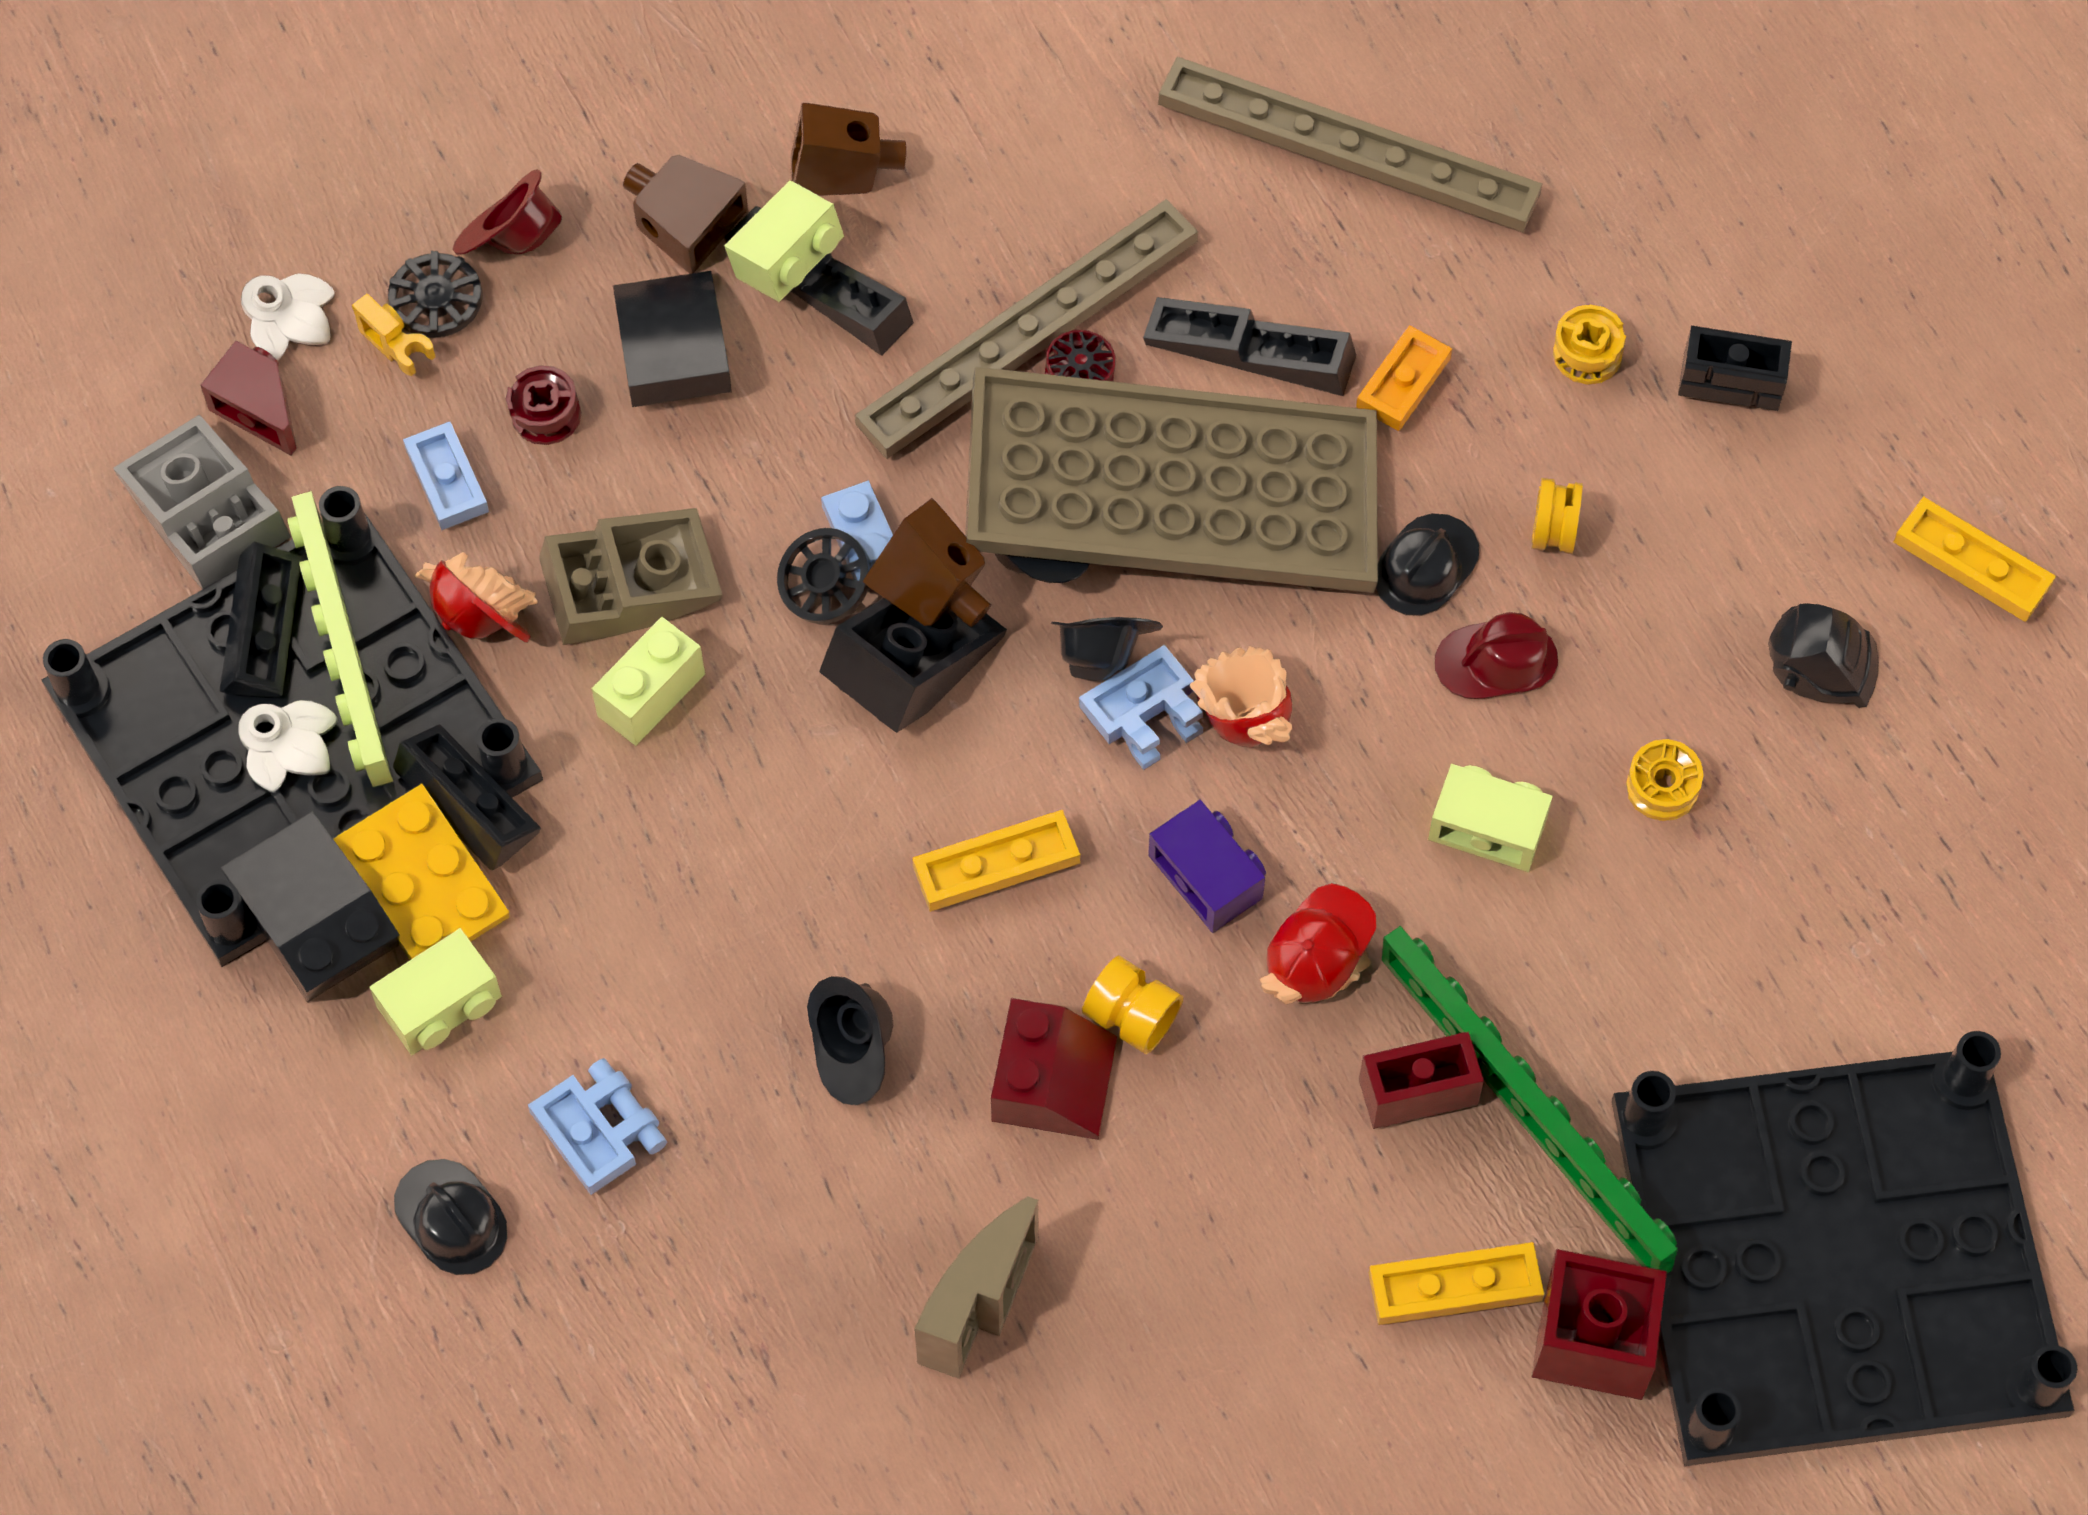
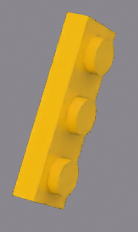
[1893,496,2056,622]
[912,809,1080,912]
[1368,1242,1544,1325]

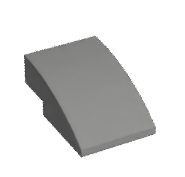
[113,415,290,590]

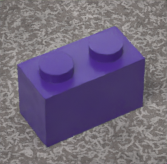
[1148,799,1266,933]

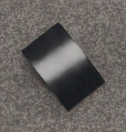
[613,271,732,407]

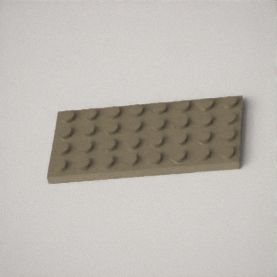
[965,367,1378,593]

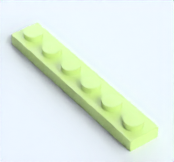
[287,491,393,787]

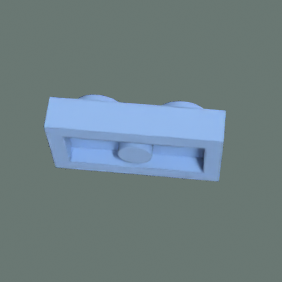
[403,421,489,530]
[821,480,893,581]

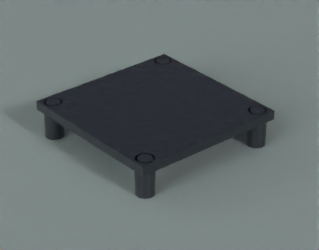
[41,486,543,967]
[1611,1031,2077,1466]

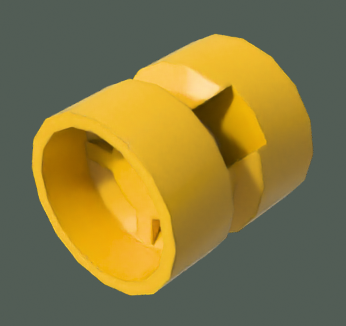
[1082,955,1184,1054]

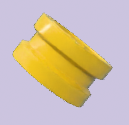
[1626,739,1704,821]

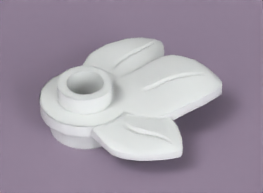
[241,274,335,360]
[238,700,338,793]

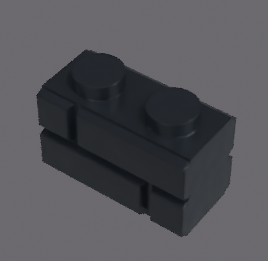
[1678,325,1792,411]

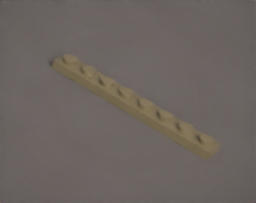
[1158,56,1543,233]
[855,199,1198,459]

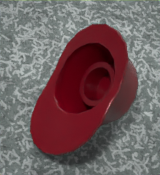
[452,169,562,255]
[1435,612,1558,699]

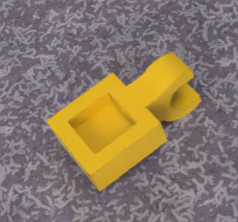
[352,293,436,376]

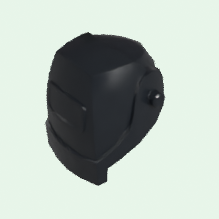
[1768,603,1878,708]

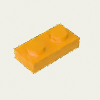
[1356,325,1452,431]

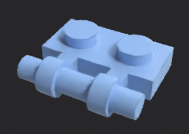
[528,1058,667,1195]

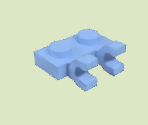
[1079,645,1203,770]

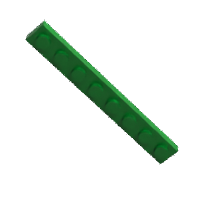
[1382,926,1678,1274]

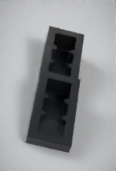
[724,206,914,356]
[1143,297,1356,396]

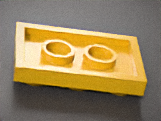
[333,784,510,960]

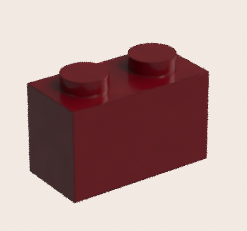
[1359,1031,1484,1129]

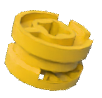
[1553,304,1626,385]
[1531,478,1583,554]

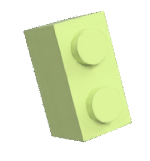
[724,180,844,302]
[591,617,705,746]
[1428,763,1553,872]
[369,928,502,1056]

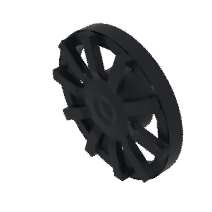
[388,251,482,338]
[777,528,871,624]

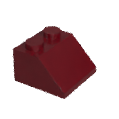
[991,998,1117,1140]
[1532,1249,1667,1400]

